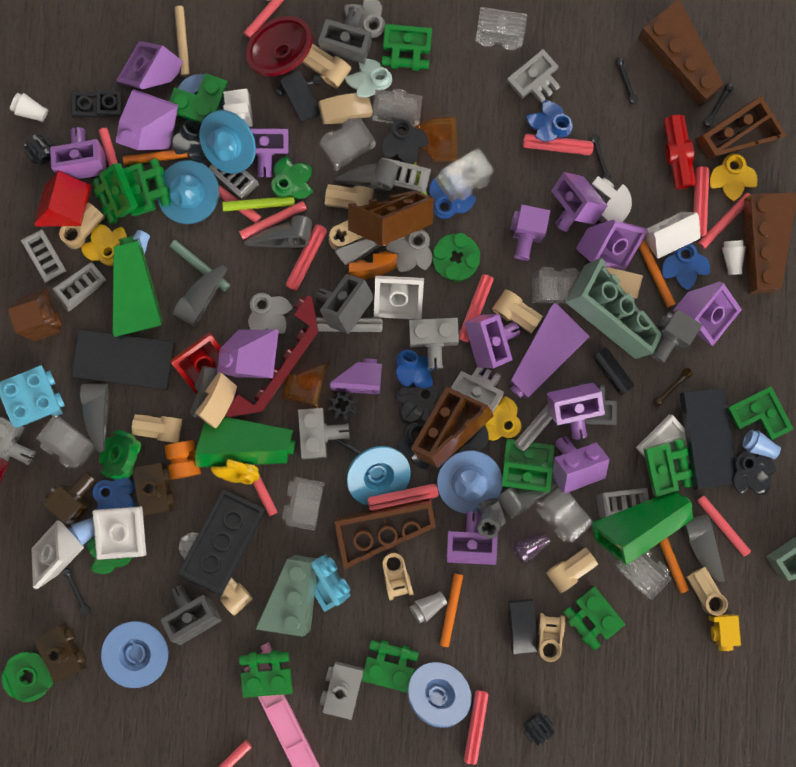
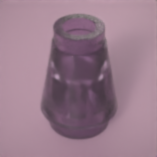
[513,532,551,564]

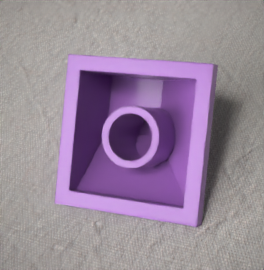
[116,41,183,89]
[116,89,178,150]
[576,219,648,271]
[673,282,742,346]
[217,330,279,378]
[330,358,382,395]

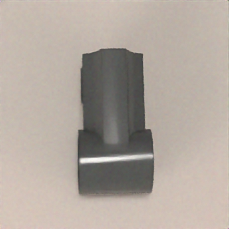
[477,498,506,539]

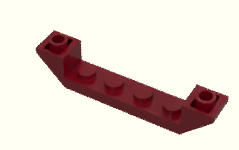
[225,295,319,417]

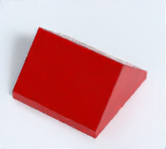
[34,170,91,227]
[170,332,221,394]

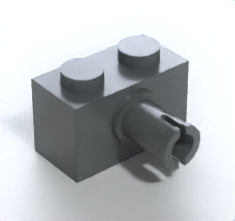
[319,7,372,64]
[316,274,375,334]
[651,309,702,363]
[161,585,223,645]

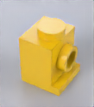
[708,614,741,651]

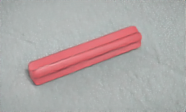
[523,134,594,155]
[694,166,709,237]
[286,224,327,291]
[459,274,494,343]
[367,484,439,511]
[464,690,488,764]

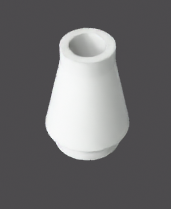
[10,93,48,122]
[722,240,746,275]

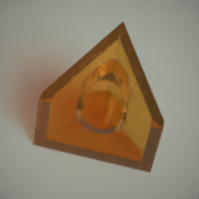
[413,116,458,162]
[282,361,329,407]

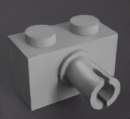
[409,318,459,369]
[298,408,350,460]
[0,416,35,465]
[320,661,364,720]

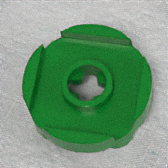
[433,233,480,282]
[99,430,141,480]
[2,651,53,702]

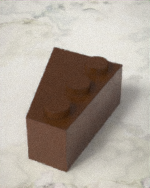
[694,96,787,159]
[348,191,434,246]
[8,288,63,342]
[411,386,494,468]

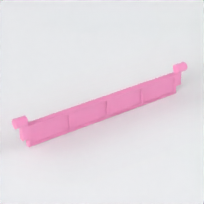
[244,642,320,767]

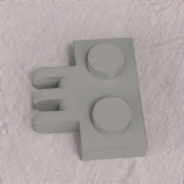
[507,49,560,103]
[451,368,504,413]

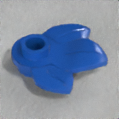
[526,100,573,142]
[429,176,476,219]
[662,243,710,290]
[395,349,436,388]
[93,477,136,510]

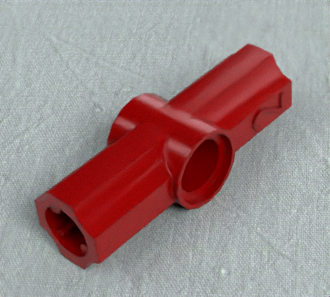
[663,114,696,189]

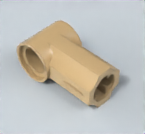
[302,44,351,89]
[325,184,374,209]
[59,202,105,249]
[492,289,543,334]
[132,414,183,443]
[546,547,598,593]
[686,567,728,615]
[220,578,253,616]

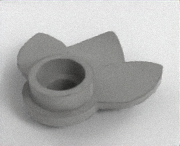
[345,0,385,38]
[386,230,432,272]
[248,293,292,334]

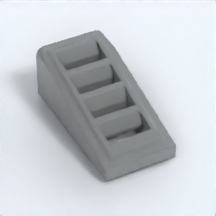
[381,158,431,193]
[209,164,259,200]
[21,229,66,282]
[335,239,380,269]
[53,262,106,312]
[596,488,649,518]

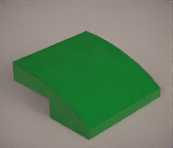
[501,439,555,493]

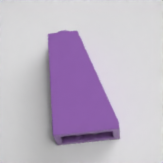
[509,303,590,399]

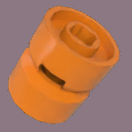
[164,440,201,480]

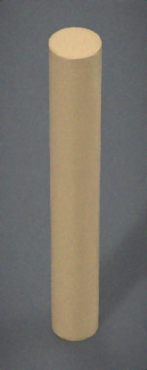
[174,6,190,77]

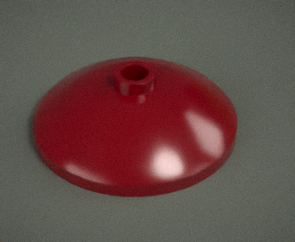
[246,16,313,76]

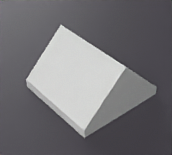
[643,212,700,258]
[374,276,424,320]
[31,521,84,589]

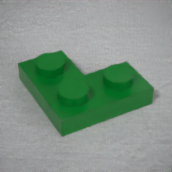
[169,73,228,124]
[727,386,793,440]

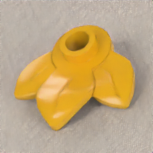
[710,154,757,201]
[81,224,127,266]
[485,396,522,441]
[211,460,260,484]

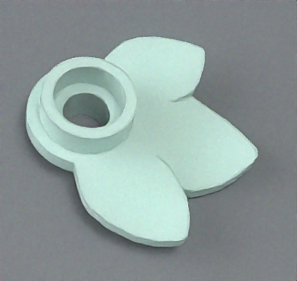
[345,59,392,97]

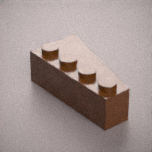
[638,0,724,107]
[743,192,796,294]
[334,499,436,570]

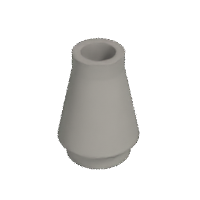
[409,591,447,624]

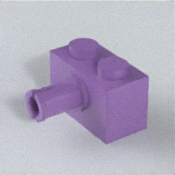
[50,127,107,179]
[250,128,289,177]
[551,172,608,231]
[510,205,550,261]
[464,314,520,368]
[547,383,605,439]
[552,436,609,494]
[447,511,497,565]

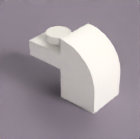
[223,89,253,127]
[591,176,632,223]

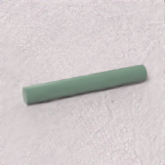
[170,240,231,292]

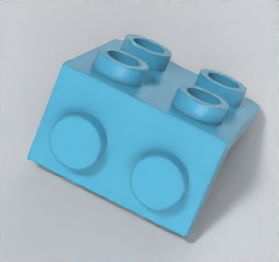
[0,365,65,428]
[311,554,351,612]

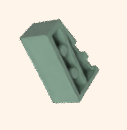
[256,555,318,637]

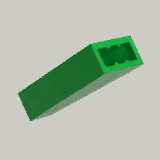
[113,236,163,337]
[195,417,296,467]
[591,491,693,565]

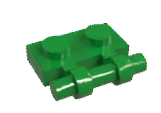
[382,24,432,71]
[123,159,171,217]
[92,163,138,225]
[643,438,693,497]
[563,586,626,651]
[361,640,419,693]
[239,650,293,698]

